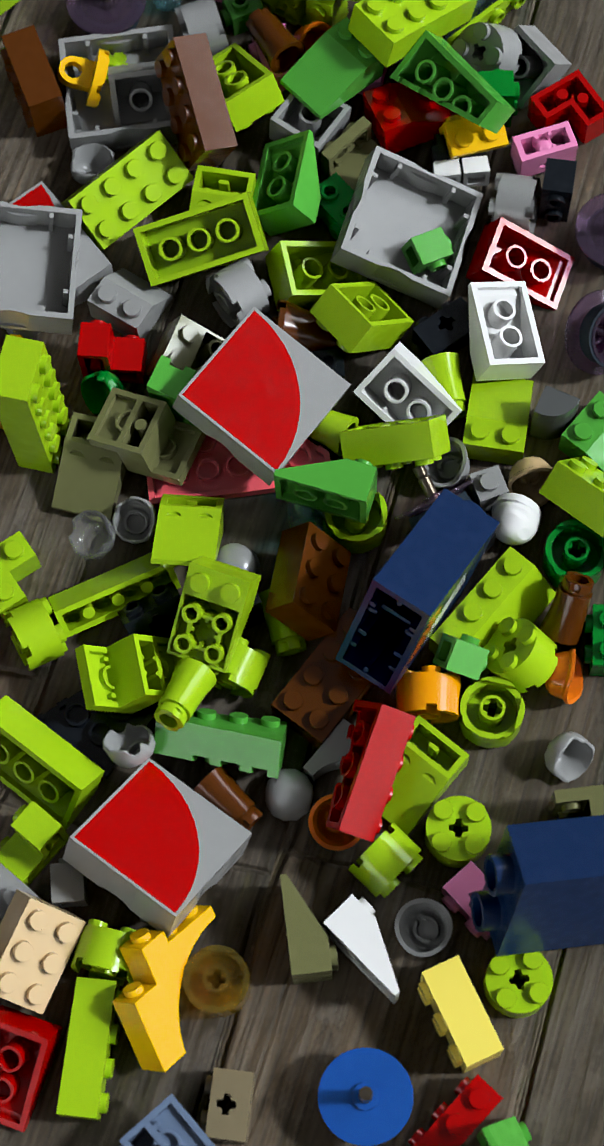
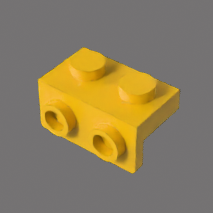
[439,114,509,159]

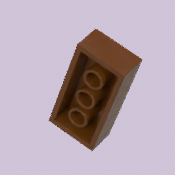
[155,33,238,171]
[271,607,375,749]

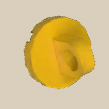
[57,48,110,108]

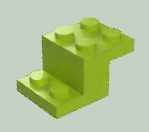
[75,634,181,714]

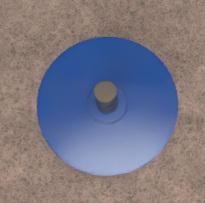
[318,1048,414,1146]

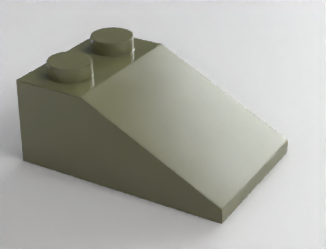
[280,874,338,985]

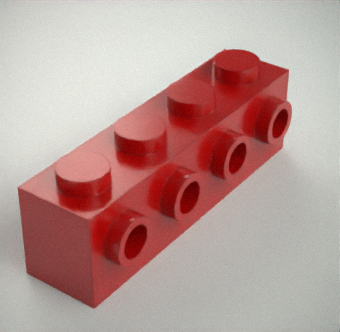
[408,1074,503,1146]

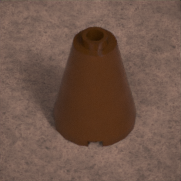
[272,299,347,354]

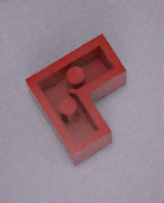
[527,69,604,144]
[77,320,147,384]

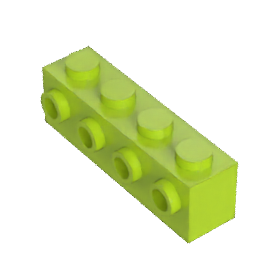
[48,552,181,638]
[56,977,122,1121]

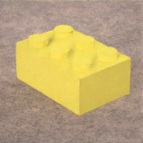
[417,955,504,1074]

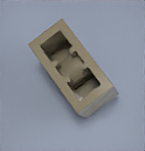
[200,1067,256,1144]

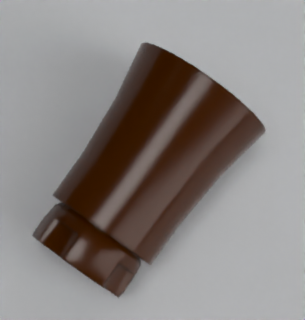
[246,8,305,73]
[540,571,594,645]
[194,765,263,830]

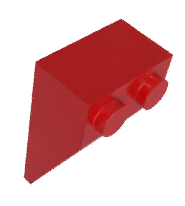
[363,83,464,153]
[465,217,575,311]
[0,1005,63,1133]

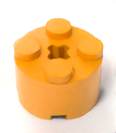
[396,665,461,724]

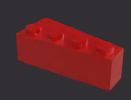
[326,699,416,842]

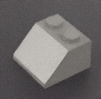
[514,25,572,109]
[108,61,171,128]
[87,268,173,338]

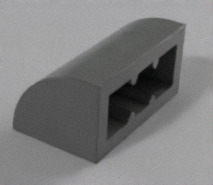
[529,385,580,440]

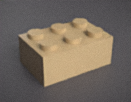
[0,889,87,1015]

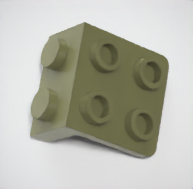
[321,116,380,190]

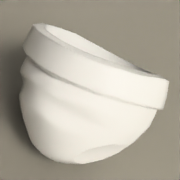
[492,493,542,545]

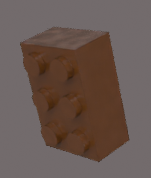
[0,25,68,137]
[265,521,351,641]

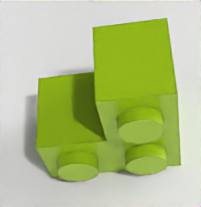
[0,531,41,622]
[0,800,69,887]

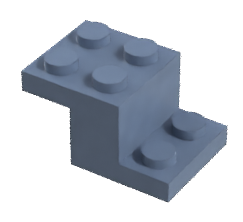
[119,1093,215,1146]

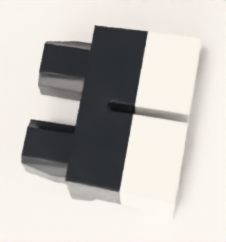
[431,133,490,187]

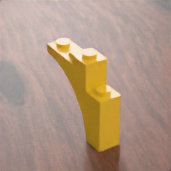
[112,905,216,1073]

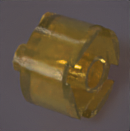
[182,945,252,1018]

